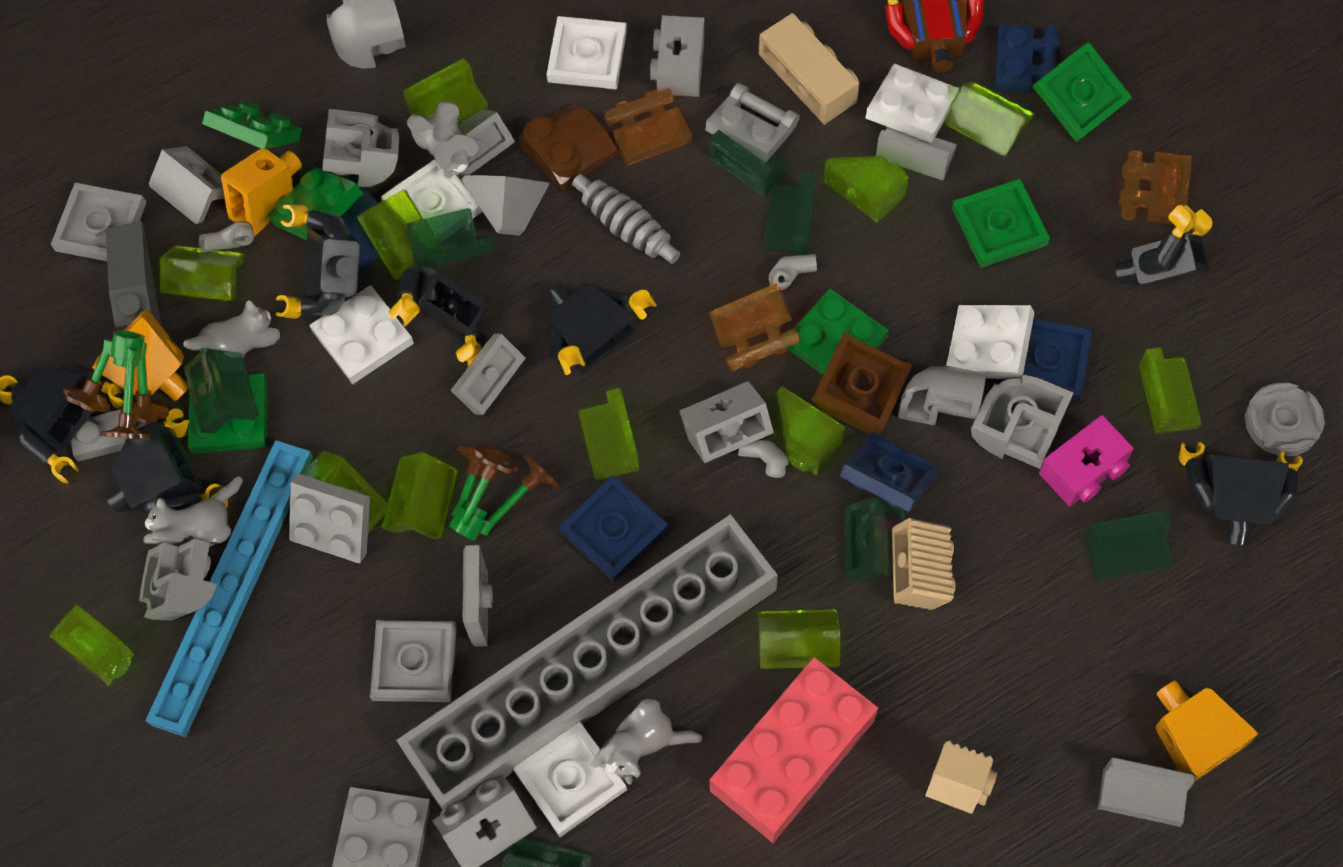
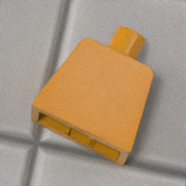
[221,149,302,237]
[92,308,189,402]
[1155,680,1258,782]

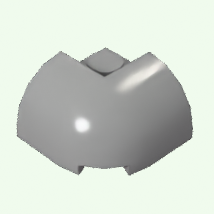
[327,0,406,69]
[323,109,399,187]
[898,366,986,425]
[971,375,1073,469]
[139,538,217,620]

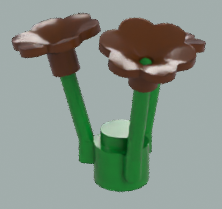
[63,331,169,439]
[449,444,560,541]

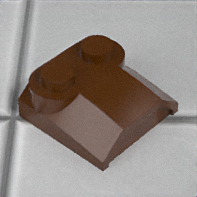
[518,103,618,192]
[811,331,912,433]

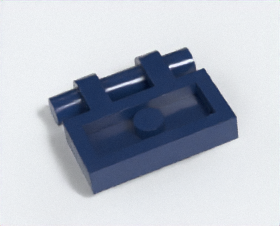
[994,24,1061,93]

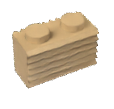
[892,518,955,610]
[925,741,998,814]

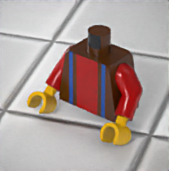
[885,0,984,72]

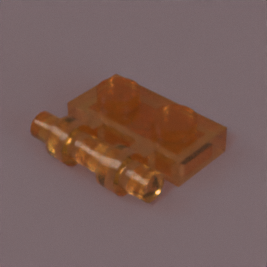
[604,88,692,166]
[1119,150,1192,225]
[709,283,800,371]

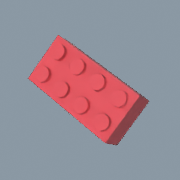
[710,657,878,843]

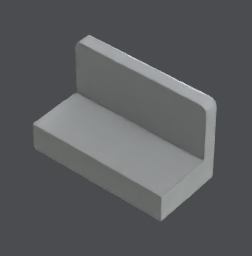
[428,109,515,180]
[876,127,957,180]
[149,146,225,224]
[1098,758,1195,827]

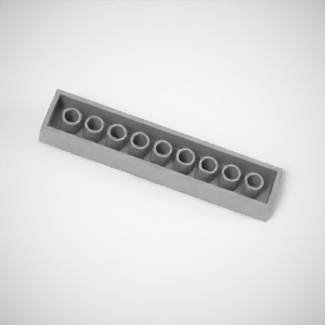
[397,514,778,810]

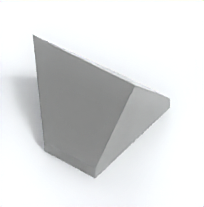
[462,175,550,236]

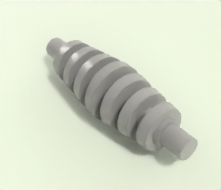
[572,174,680,264]

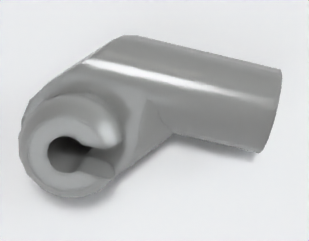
[199,221,254,253]
[769,254,817,290]
[738,440,789,478]

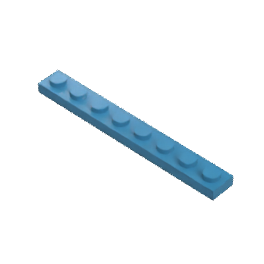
[145,440,313,738]

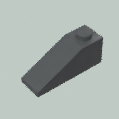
[105,221,162,331]

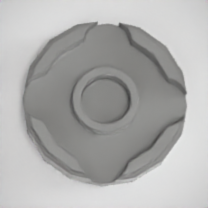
[1245,383,1325,456]

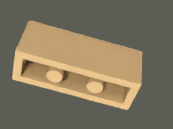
[759,13,859,125]

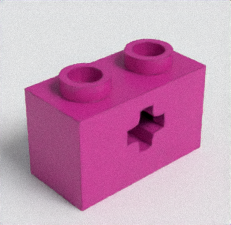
[1039,415,1134,507]

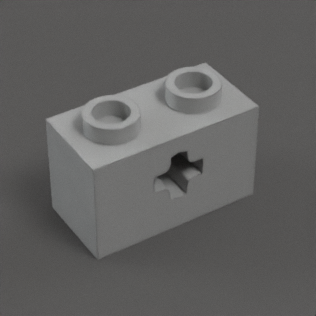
[650,15,704,97]
[680,381,774,463]
[432,775,537,867]

